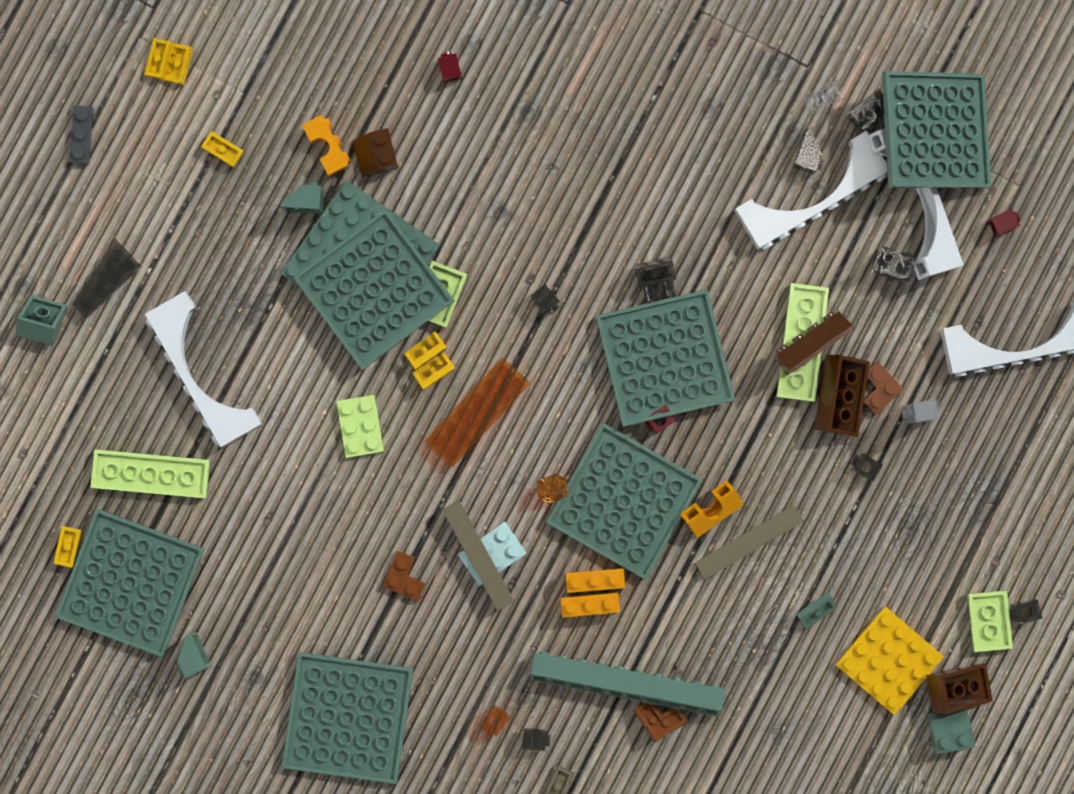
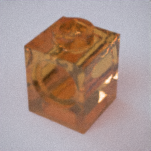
[536,473,569,503]
[481,705,510,736]

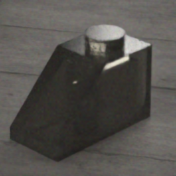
[792,128,824,175]

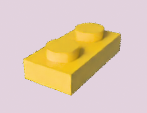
[201,131,244,168]
[53,526,82,568]

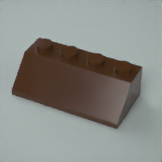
[774,311,855,376]
[814,354,870,437]

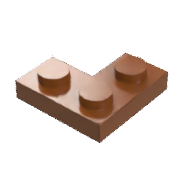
[864,361,904,415]
[382,551,426,601]
[634,703,688,743]

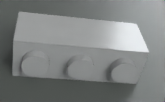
[901,399,939,425]

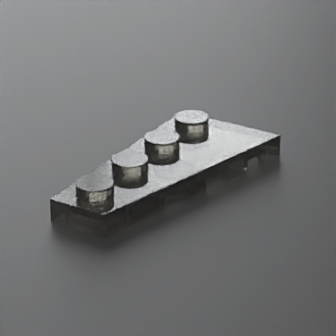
[72,238,142,319]

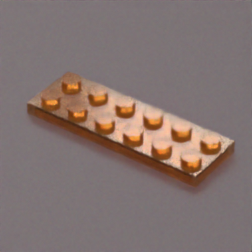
[424,357,531,468]

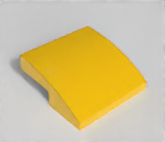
[144,38,194,85]

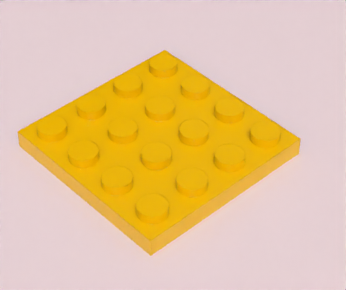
[835,606,944,715]

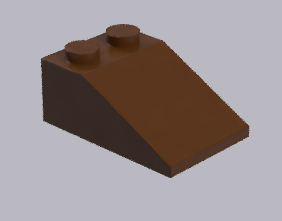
[926,663,993,714]

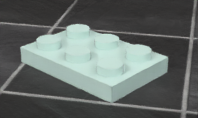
[458,522,527,586]

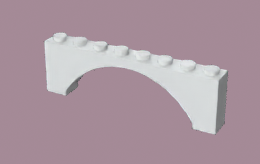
[868,129,963,280]
[734,131,888,250]
[145,291,263,448]
[940,302,1074,377]

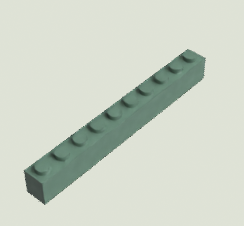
[530,651,725,717]

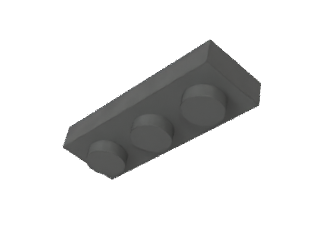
[69,106,94,165]

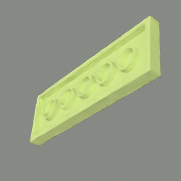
[776,283,829,402]
[91,449,210,498]

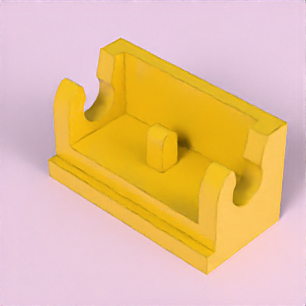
[404,331,447,370]
[413,352,456,390]

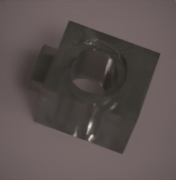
[530,284,560,315]
[851,453,883,482]
[1010,599,1043,624]
[522,727,551,751]

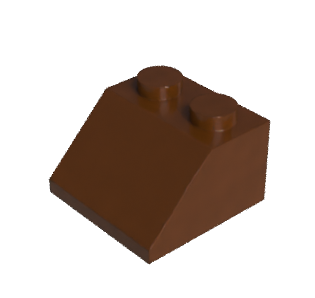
[352,128,399,178]

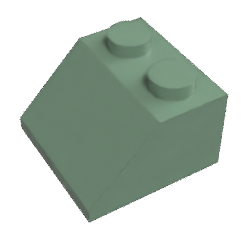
[281,182,324,214]
[16,295,67,346]
[177,631,212,678]
[927,709,975,754]

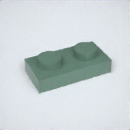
[796,592,838,629]

